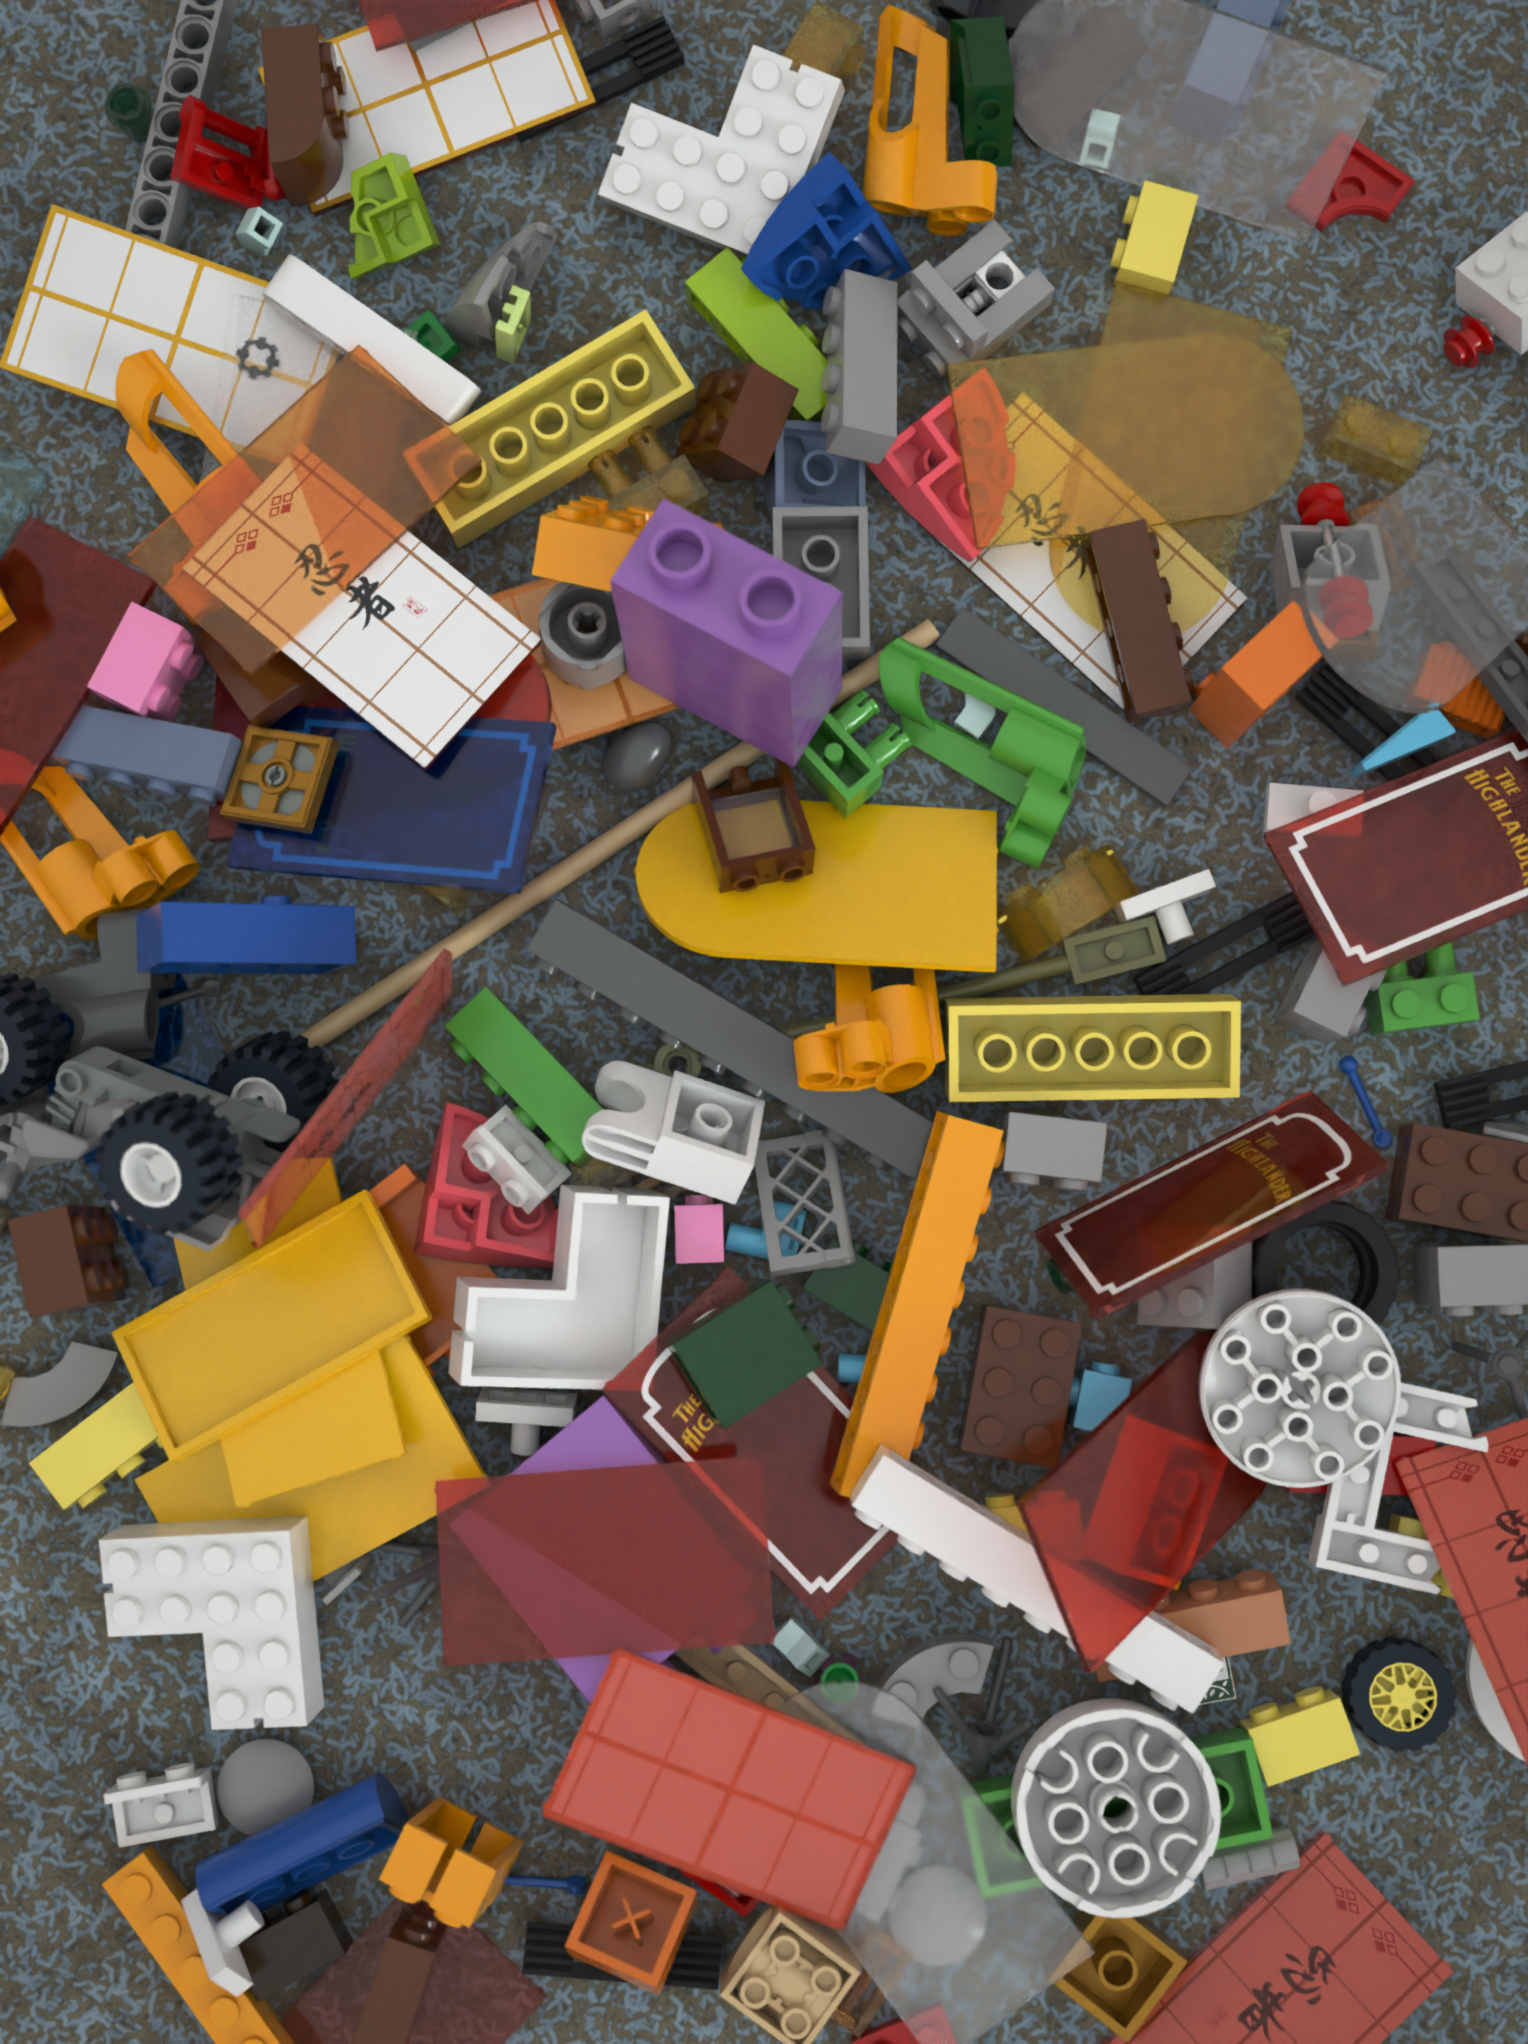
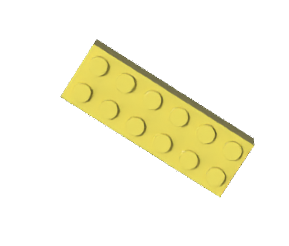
[403,309,696,549]
[944,994,1241,1102]

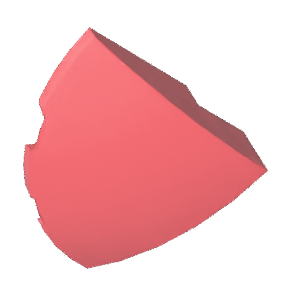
[865,368,1015,562]
[413,1102,558,1268]

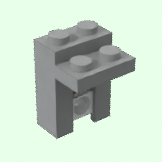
[897,219,1055,386]

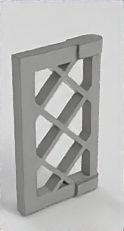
[754,1129,856,1277]

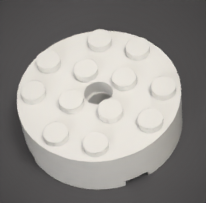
[1011,1698,1221,1918]

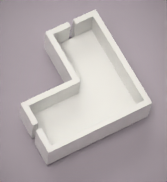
[598,45,845,257]
[448,1184,670,1391]
[99,1516,324,1730]

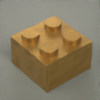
[1041,1910,1188,2043]

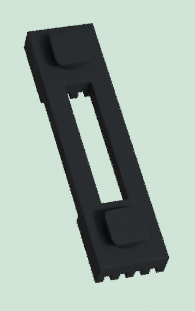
[515,15,685,143]
[1295,660,1472,823]
[1132,889,1324,995]
[1433,1060,1528,1129]
[522,1921,723,1990]

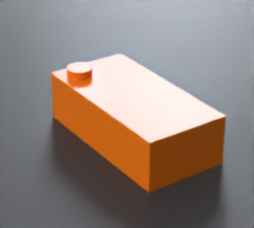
[1188,600,1335,749]

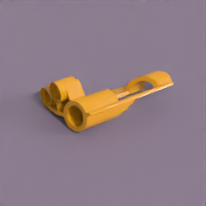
[862,4,998,236]
[115,349,263,625]
[793,964,946,1093]

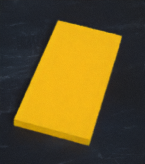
[111,1189,433,1463]

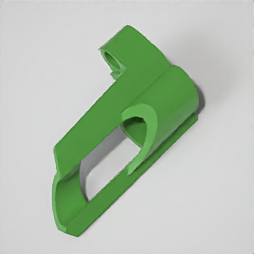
[878,637,1087,870]

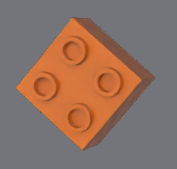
[565,1850,699,1996]

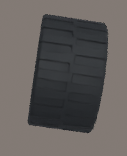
[1252,1199,1400,1325]

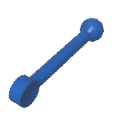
[1339,1055,1393,1148]
[505,1874,586,1895]

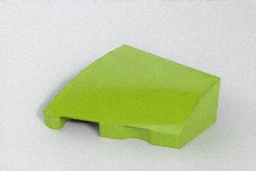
[348,153,441,279]

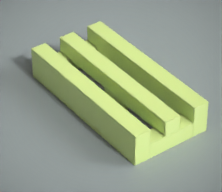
[495,285,531,364]

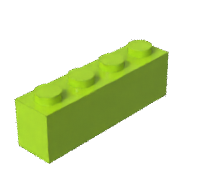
[685,247,827,422]

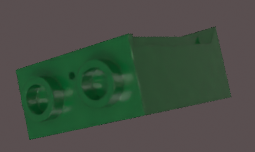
[950,16,1014,167]

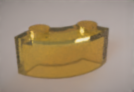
[997,844,1139,963]

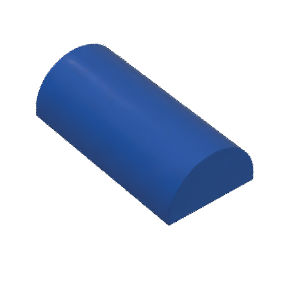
[195,1772,410,1916]

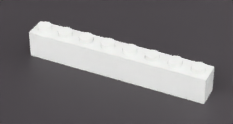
[850,1444,1225,1714]

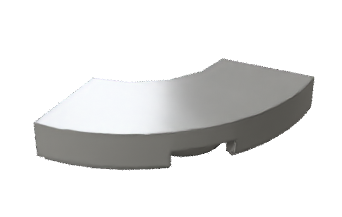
[1,1341,121,1427]

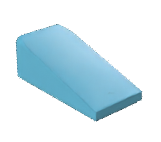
[1350,705,1456,778]

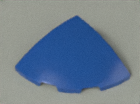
[741,151,912,309]

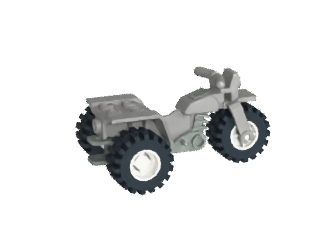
[0,973,340,1252]

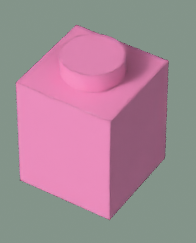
[674,1195,725,1264]

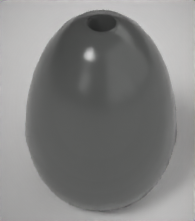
[602,720,671,793]

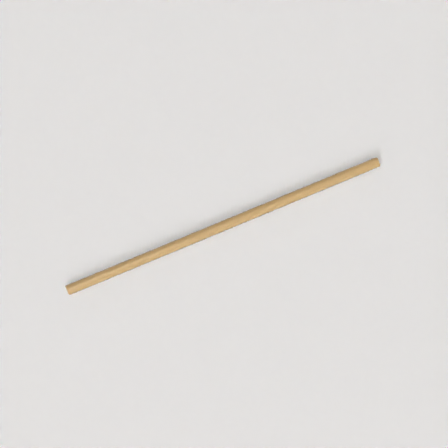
[297,619,940,1048]

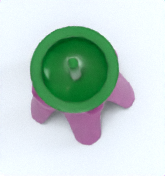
[813,1654,864,1704]

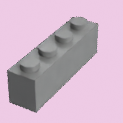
[821,269,898,465]

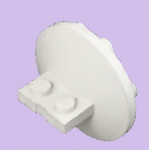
[1198,1289,1401,1488]

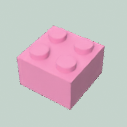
[87,601,204,722]

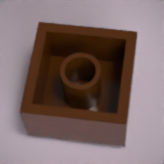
[675,362,799,483]

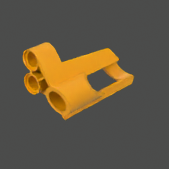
[0,750,201,940]

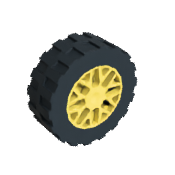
[1341,1637,1457,1752]

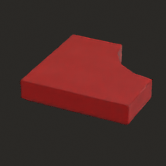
[1284,128,1415,232]

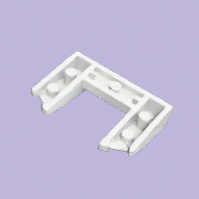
[1308,1382,1489,1594]

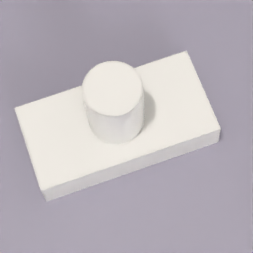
[1263,783,1364,840]
[1114,869,1216,945]
[475,1387,578,1456]
[181,1888,265,1997]

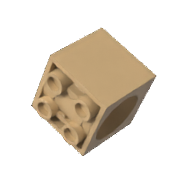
[720,1900,861,2044]

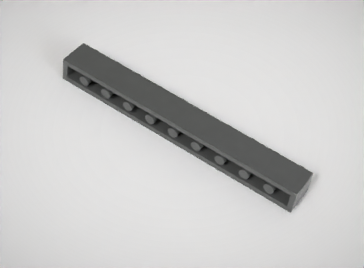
[526,899,934,1189]

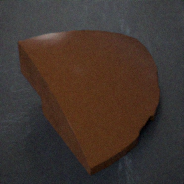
[190,607,329,728]

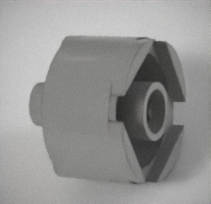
[539,582,627,690]

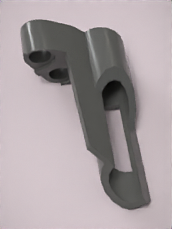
[32,906,176,1060]

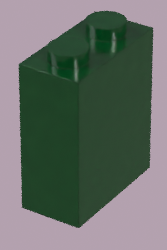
[664,1279,823,1429]

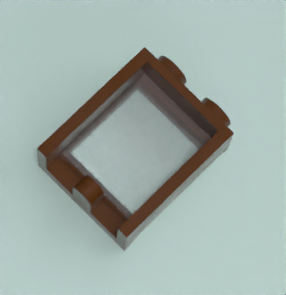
[692,758,815,893]

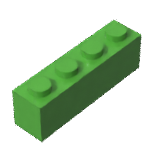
[444,986,604,1168]

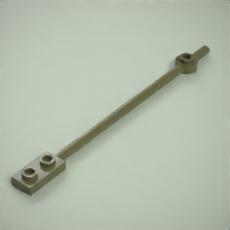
[639,915,1167,1078]

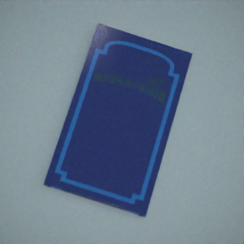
[226,706,557,894]

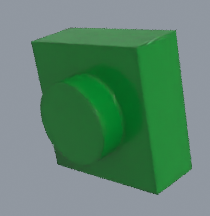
[403,309,462,363]

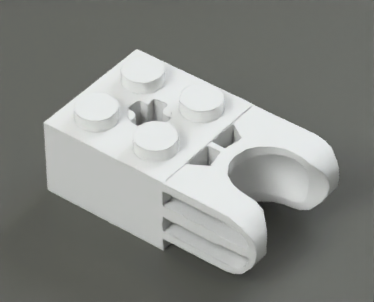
[582,1061,765,1205]

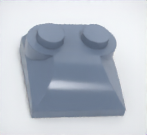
[765,419,866,516]

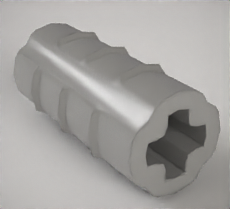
[1197,1824,1300,1891]

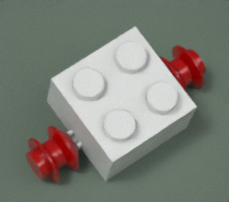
[1443,211,1528,368]

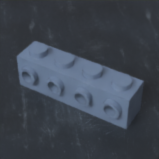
[50,702,243,806]

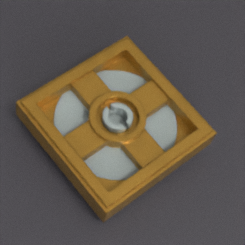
[220,725,340,834]

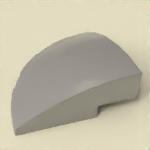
[446,221,557,349]

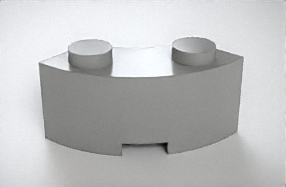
[869,1633,994,1727]

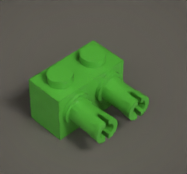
[796,689,912,818]
[1365,928,1480,1036]

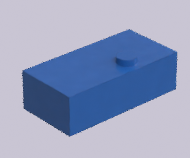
[136,896,356,975]

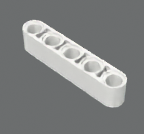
[262,254,482,427]

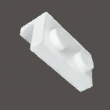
[462,1105,572,1215]
[103,1762,220,1848]

